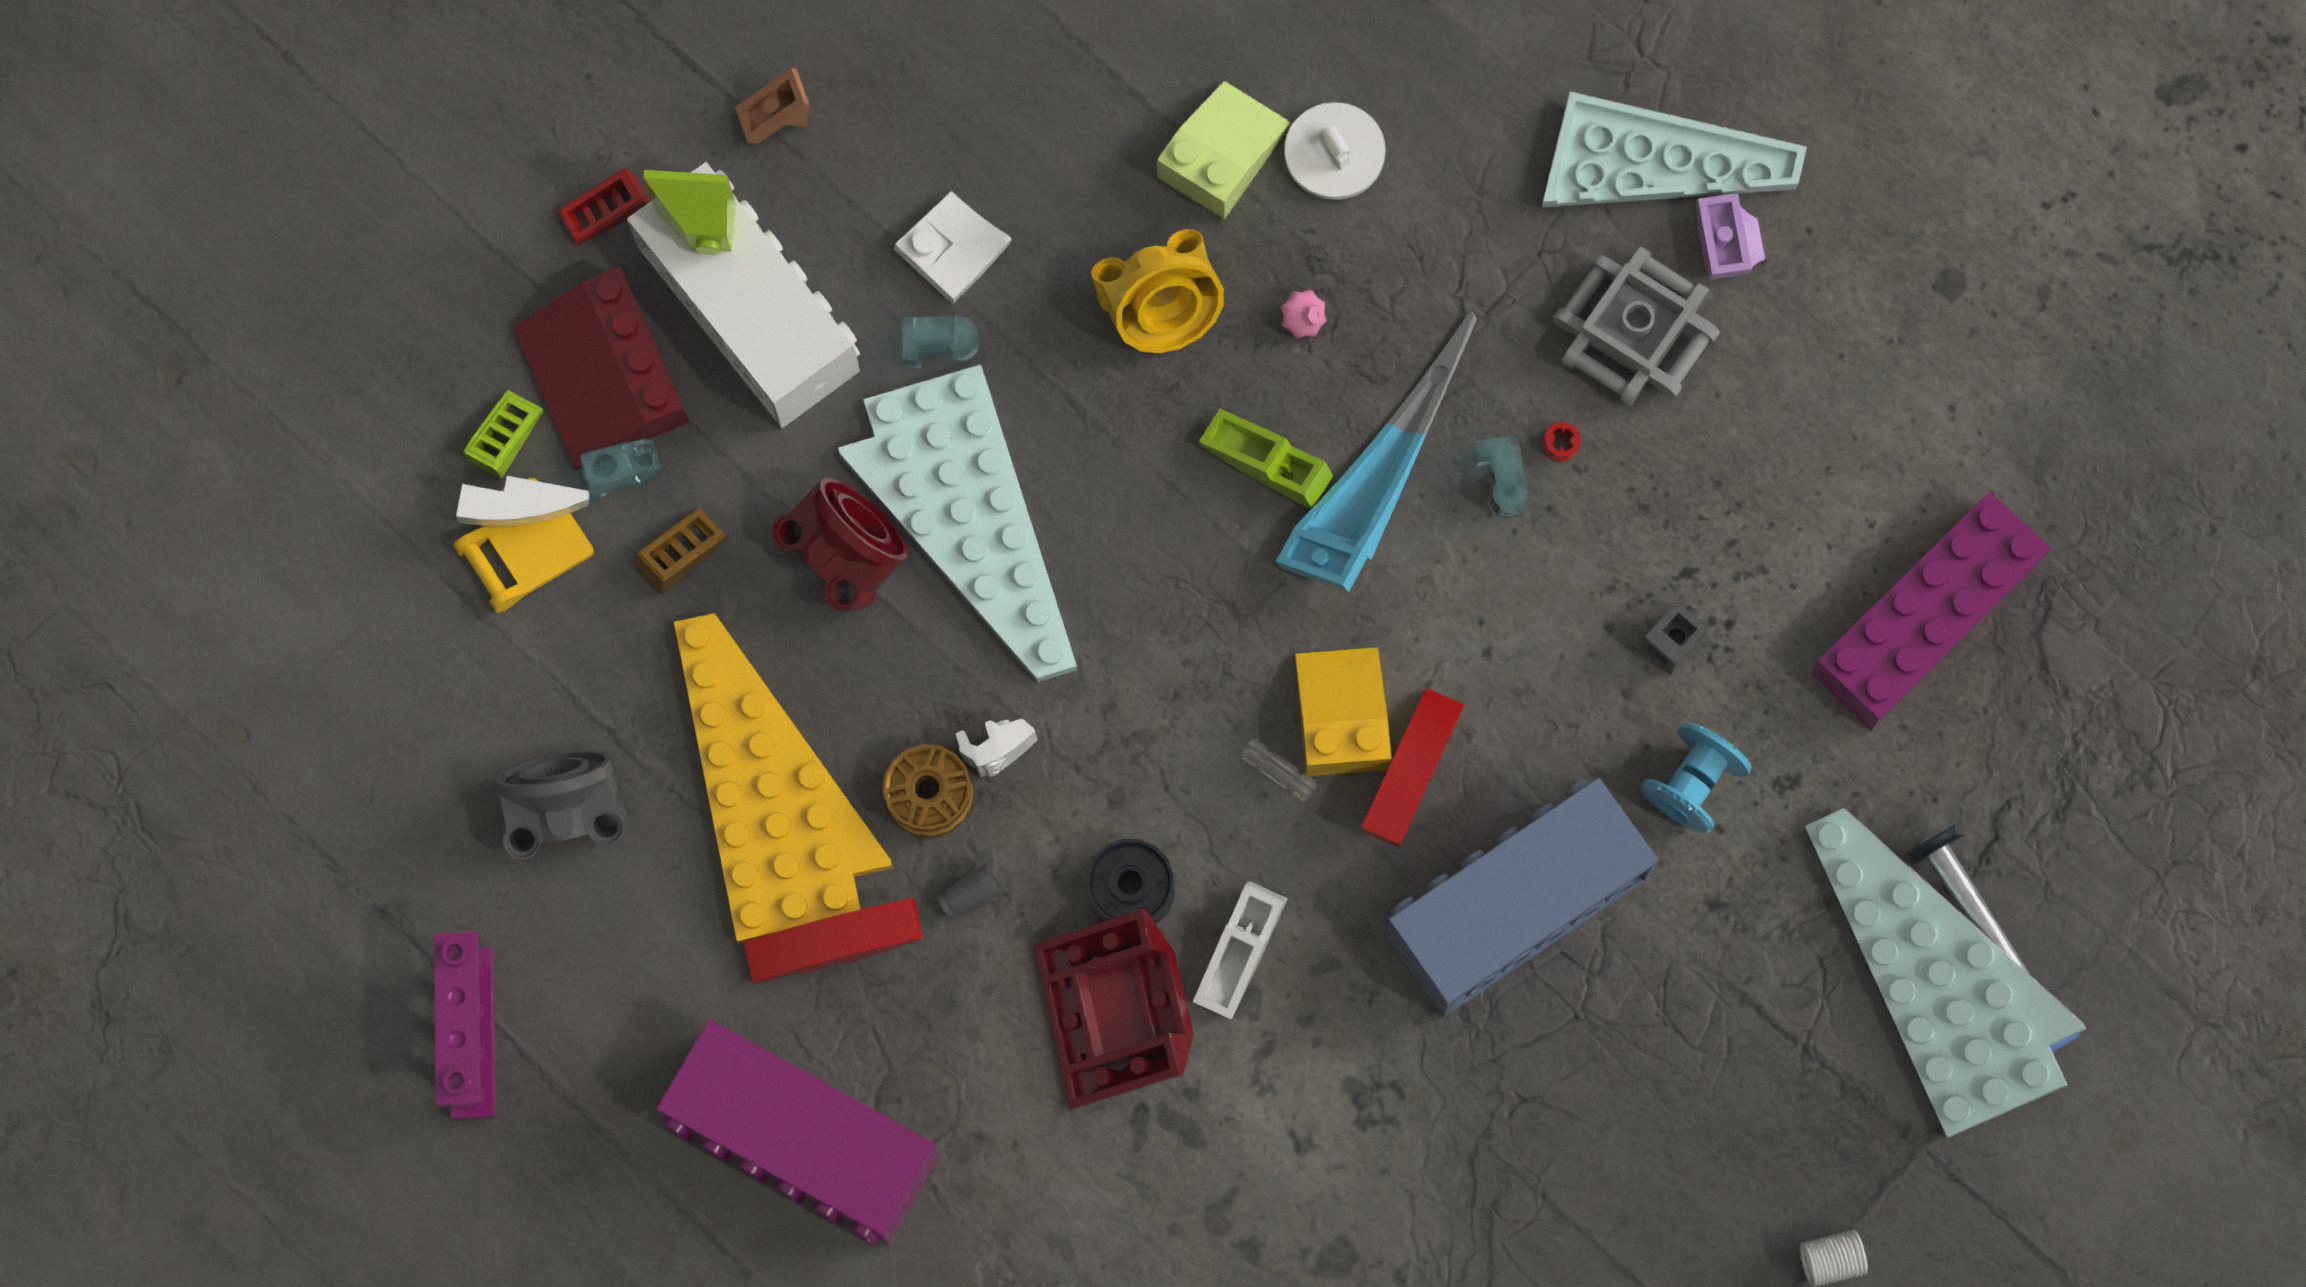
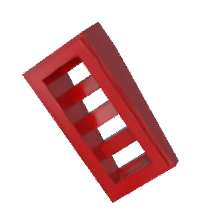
[558,167,650,245]

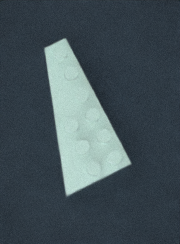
[1542,92,1807,207]

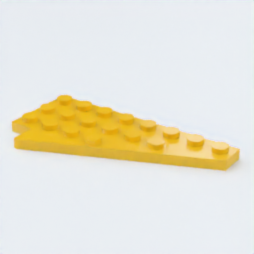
[674,613,893,944]

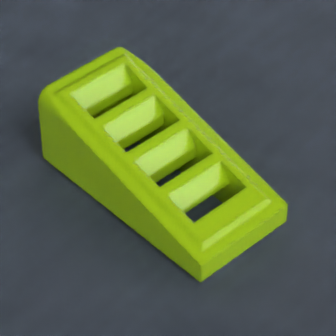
[462,390,544,479]

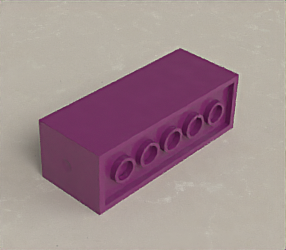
[657,1019,940,1247]

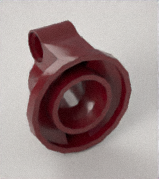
[772,477,908,611]

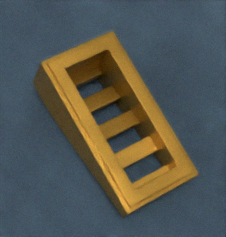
[635,507,726,595]

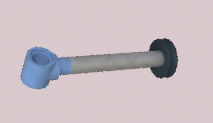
[1904,823,2080,1053]

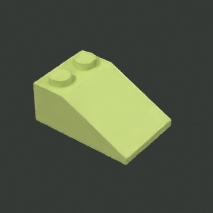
[1157,81,1291,219]

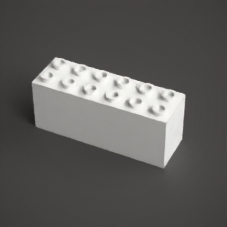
[627,162,860,428]

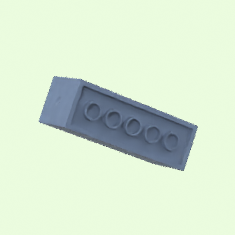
[1385,778,1659,1018]

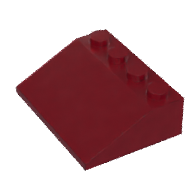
[513,266,689,471]

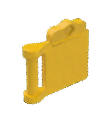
[453,478,594,613]

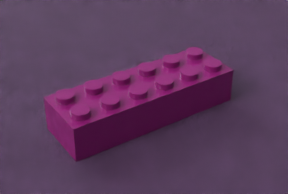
[1811,491,2051,731]

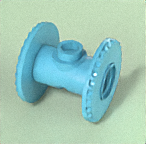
[1640,722,1752,834]

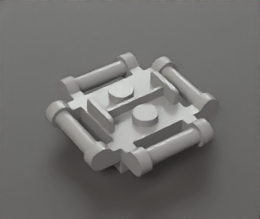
[1552,246,1720,406]

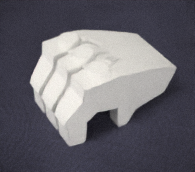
[955,718,1038,777]

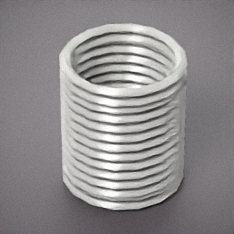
[1800,1230,1868,1287]

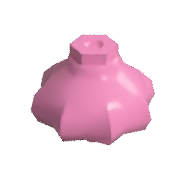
[1281,289,1327,339]

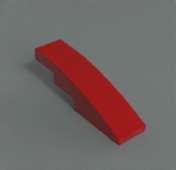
[1361,688,1465,848]
[744,898,923,984]

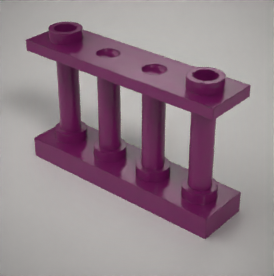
[434,931,496,1121]

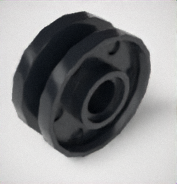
[1086,839,1175,925]

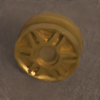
[883,744,974,838]

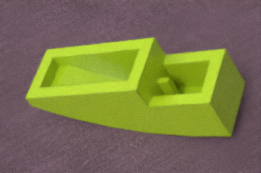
[1199,409,1333,509]

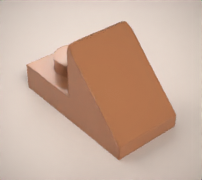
[735,68,809,144]

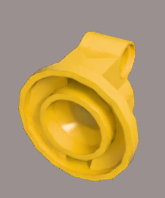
[1091,229,1224,354]

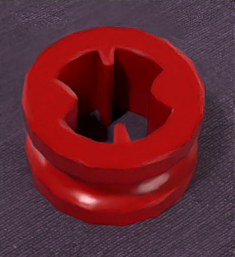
[1542,422,1581,462]

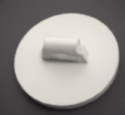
[1284,102,1385,200]

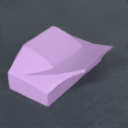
[1696,193,1765,280]

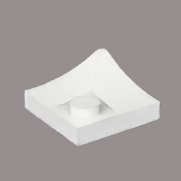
[894,191,1011,304]

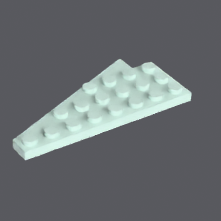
[838,364,1077,682]
[1805,809,2086,1137]

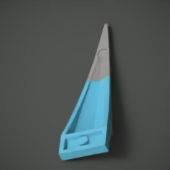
[1276,312,1477,592]

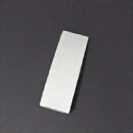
[456,476,590,526]
[1193,881,1288,1019]

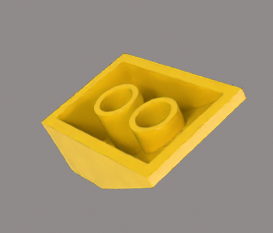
[1295,647,1391,777]

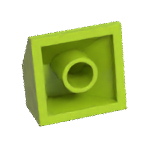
[643,170,736,255]

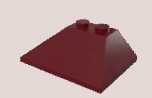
[1034,909,1194,1109]

